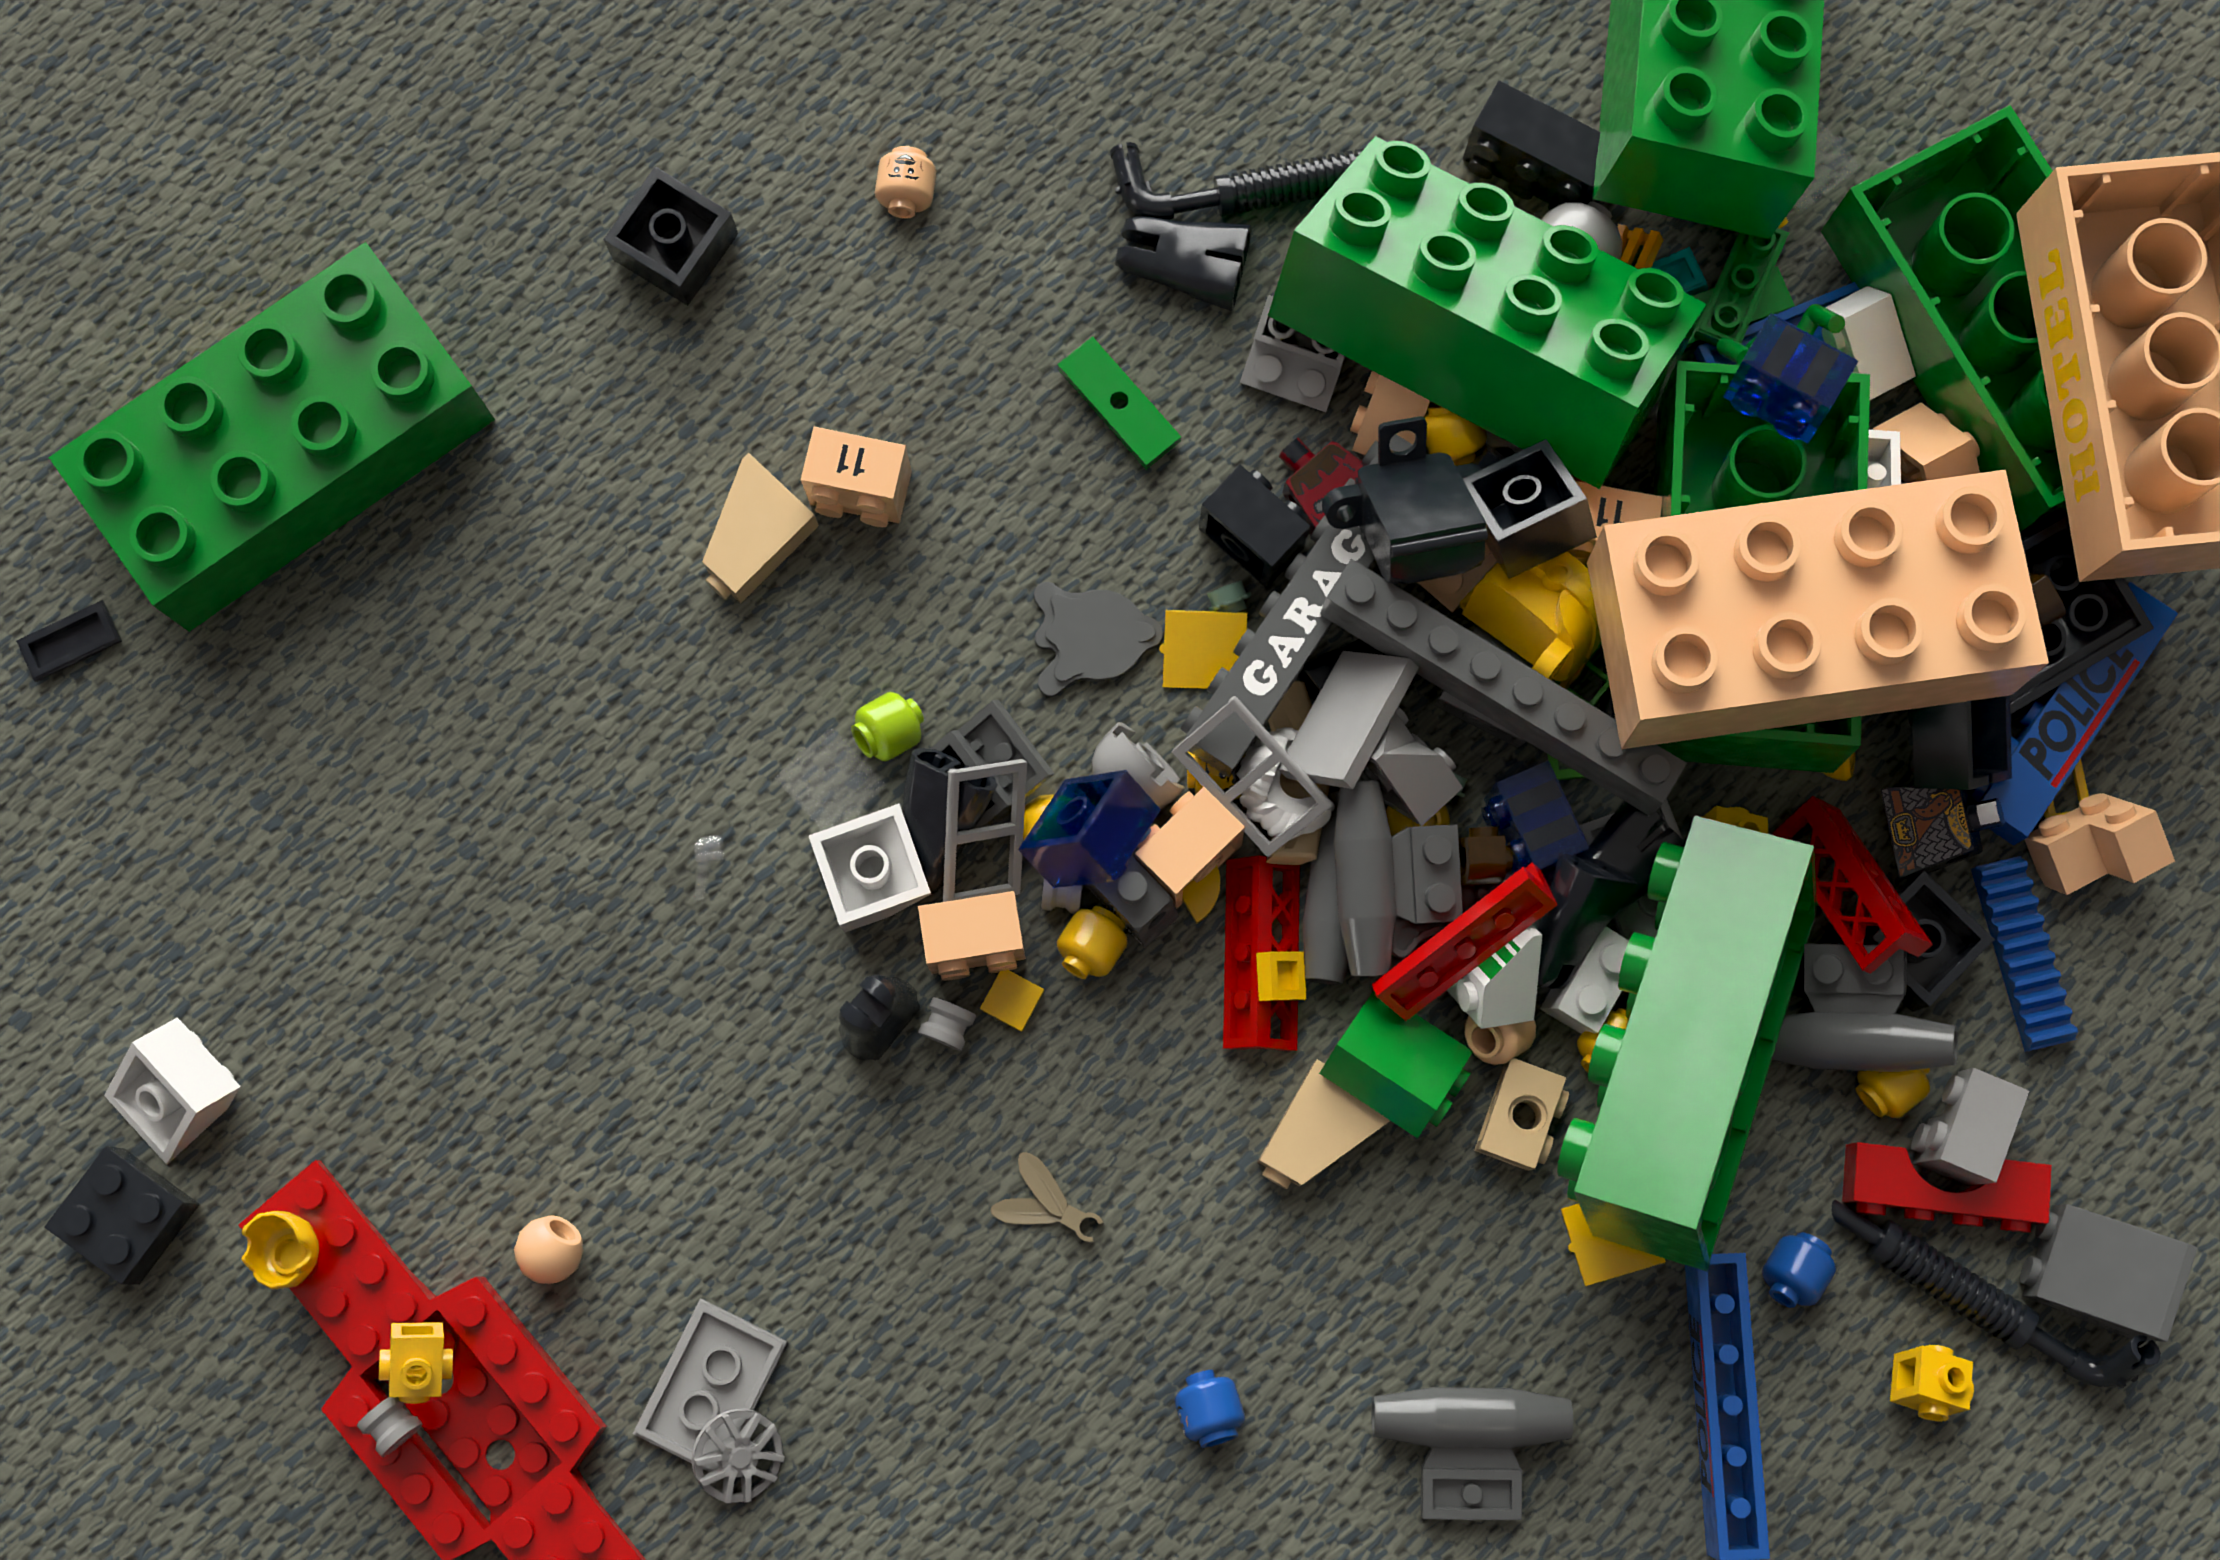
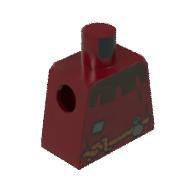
[1279,438,1363,543]

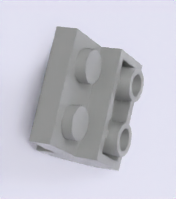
[1240,295,1346,412]

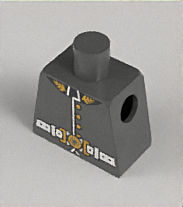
[1084,850,1179,949]

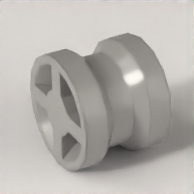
[1041,863,1085,914]
[918,997,976,1051]
[357,1397,423,1457]

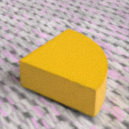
[1183,865,1220,924]

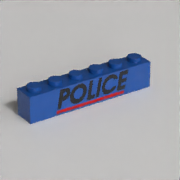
[1970,582,2178,846]
[1685,1253,1770,1560]

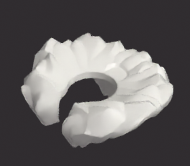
[1236,727,1335,840]

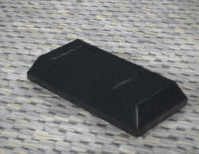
[16,600,122,682]

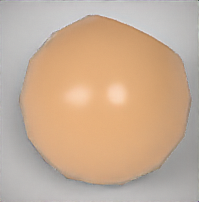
[514,1216,583,1284]

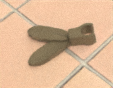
[991,1152,1104,1243]

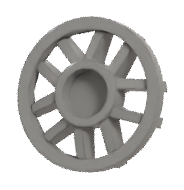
[692,1409,785,1504]

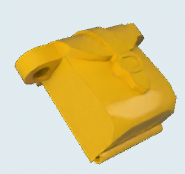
[1460,551,1601,690]

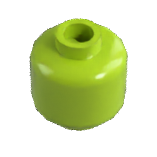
[851,692,924,762]

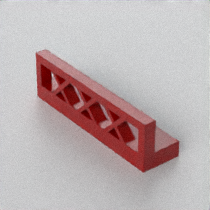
[1772,796,1933,974]
[1223,855,1300,1051]
[1372,862,1558,1021]

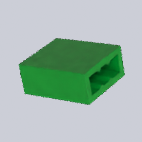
[1319,991,1473,1139]

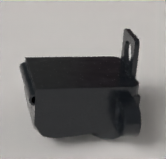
[1322,416,1488,584]

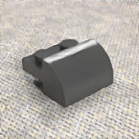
[930,700,1055,828]

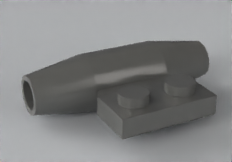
[1334,780,1463,976]
[1303,791,1425,985]
[1772,943,1958,1072]
[1371,1387,1573,1520]

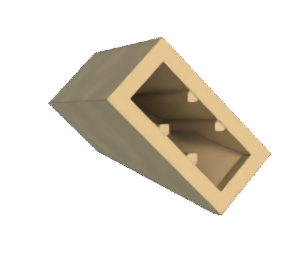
[702,453,819,603]
[1257,1059,1390,1189]

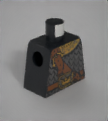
[1881,786,2005,879]

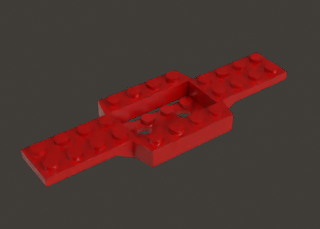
[238,1160,646,1560]

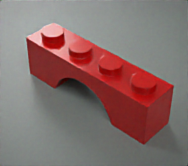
[1842,1142,2052,1233]

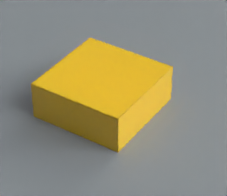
[1256,952,1307,1001]
[980,970,1045,1032]

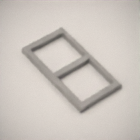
[1172,696,1333,857]
[943,759,1027,902]

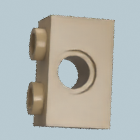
[1474,1058,1569,1171]

